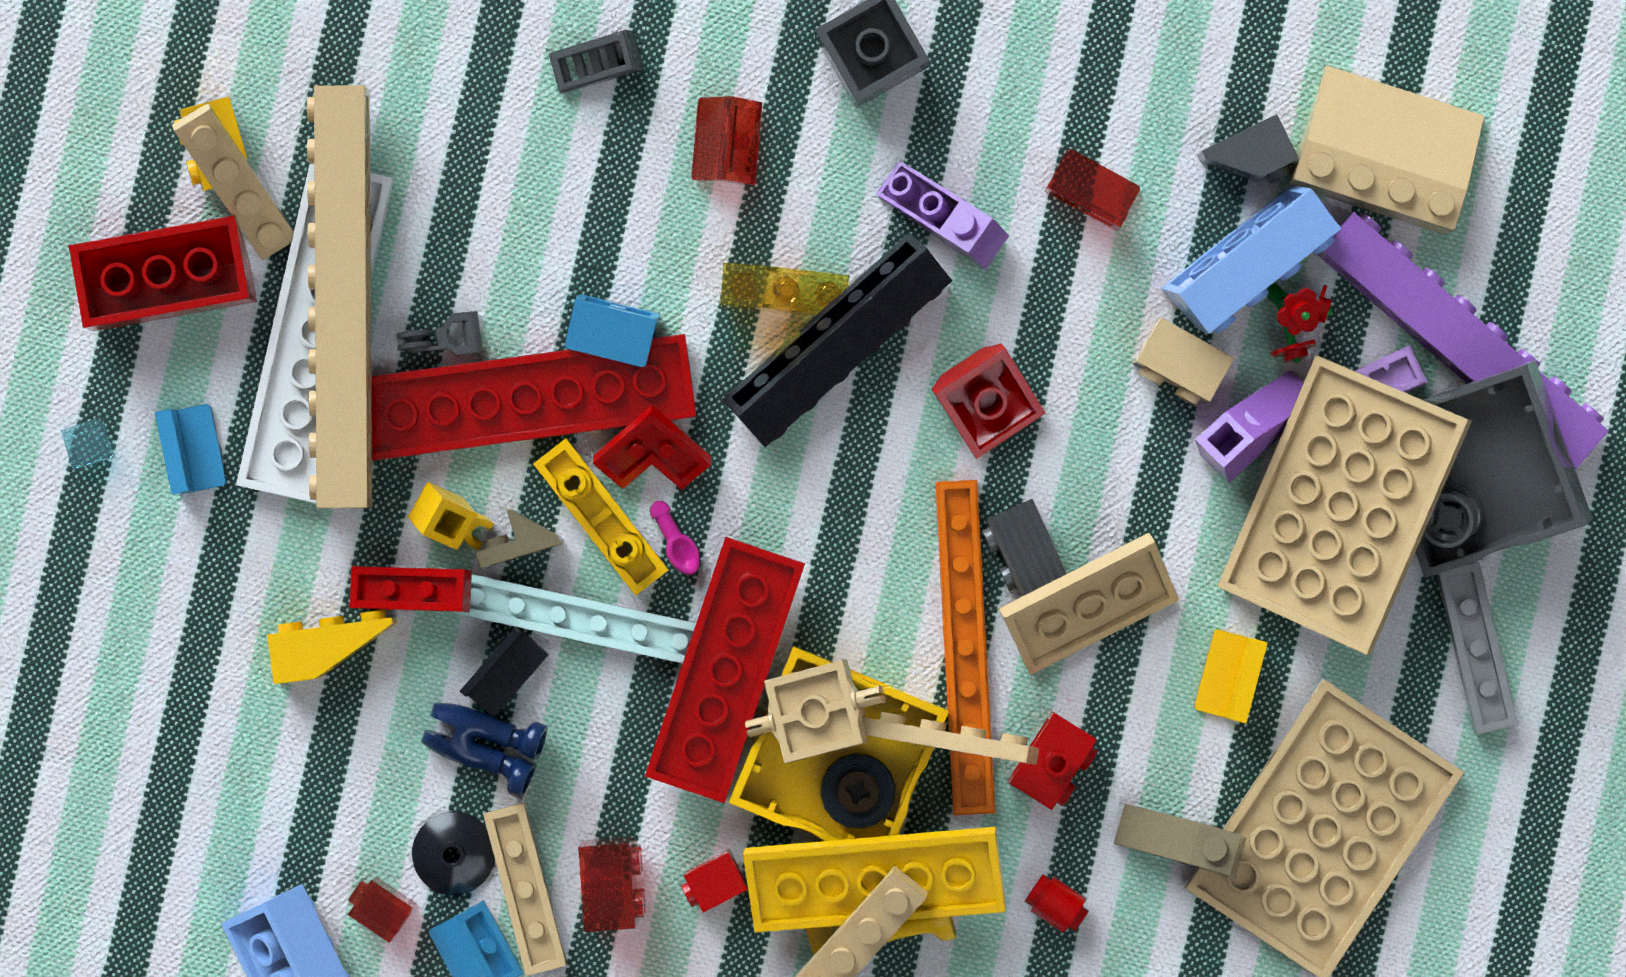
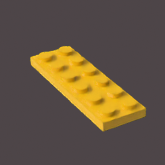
[743,827,1006,933]

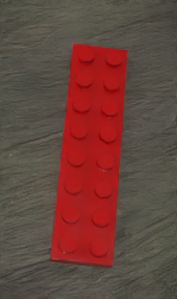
[372,334,697,461]

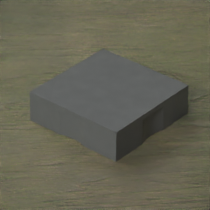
[1415,360,1593,578]

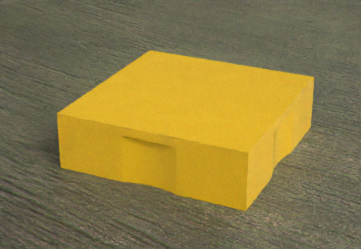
[729,646,949,841]

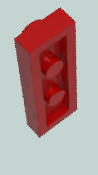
[349,566,472,613]

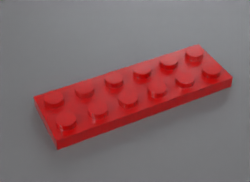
[645,537,805,803]

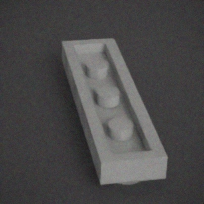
[1436,562,1518,735]

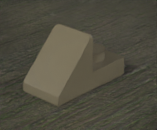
[475,508,563,568]

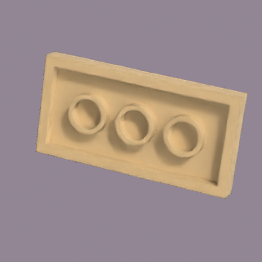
[999,533,1179,675]

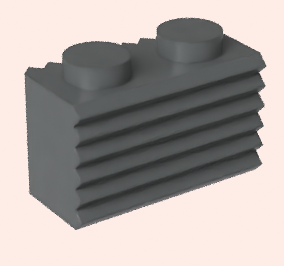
[982,499,1067,596]

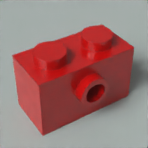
[1007,711,1098,810]

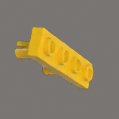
[533,438,669,596]

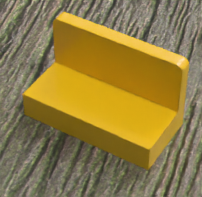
[1194,629,1268,724]

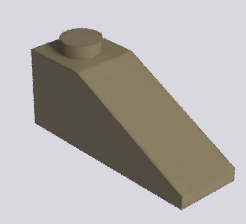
[1114,803,1247,878]

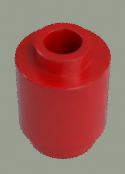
[1024,874,1089,934]

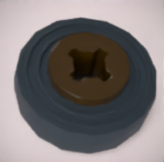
[820,753,896,829]

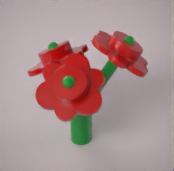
[1266,282,1333,363]

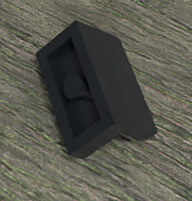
[459,627,550,718]

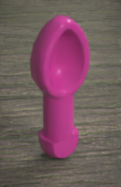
[649,501,700,576]

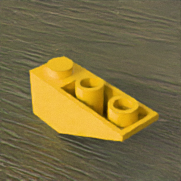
[267,610,398,684]

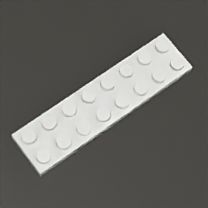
[236,164,394,503]

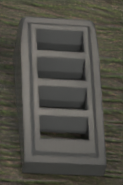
[548,30,644,94]

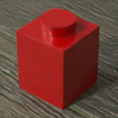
[681,849,748,913]

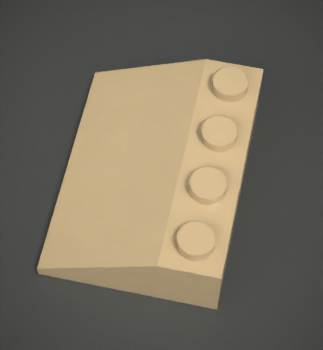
[1288,65,1484,235]

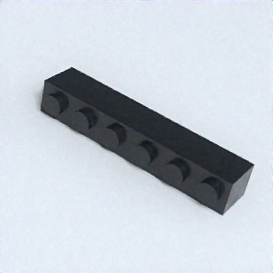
[722,233,952,448]

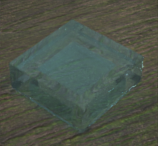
[60,417,116,470]

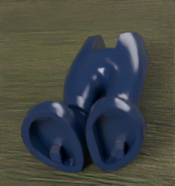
[421,703,548,799]

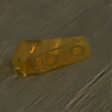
[720,263,849,315]

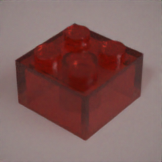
[578,837,646,932]

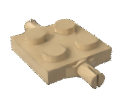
[745,660,886,763]

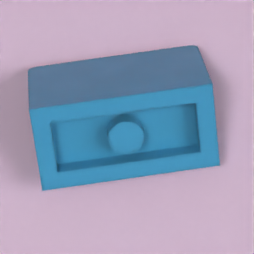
[565,294,660,367]
[155,404,227,495]
[429,900,524,977]

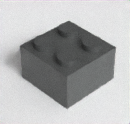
[815,0,930,109]

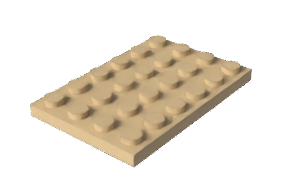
[1217,355,1472,655]
[1184,679,1464,977]

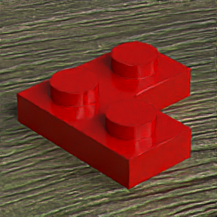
[593,405,712,490]

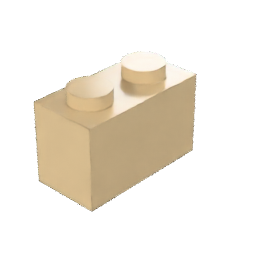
[1133,317,1234,406]

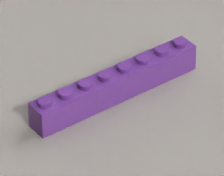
[1317,212,1609,469]

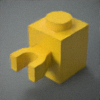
[408,481,494,550]

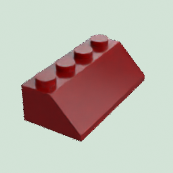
[68,215,257,332]

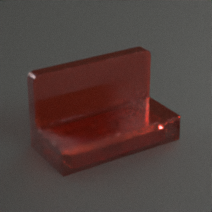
[691,96,763,185]
[1044,149,1140,231]

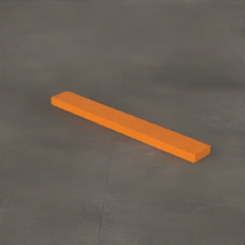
[935,480,995,816]

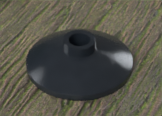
[412,811,495,895]

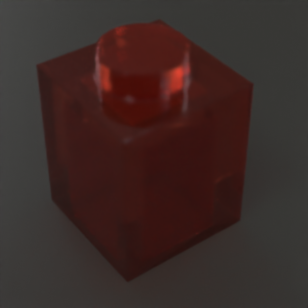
[348,876,417,943]

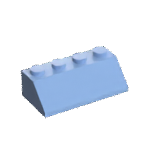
[1161,185,1341,334]
[221,884,350,977]

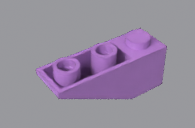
[876,161,1009,270]
[1195,370,1304,483]

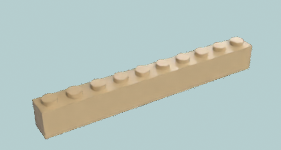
[307,85,372,509]

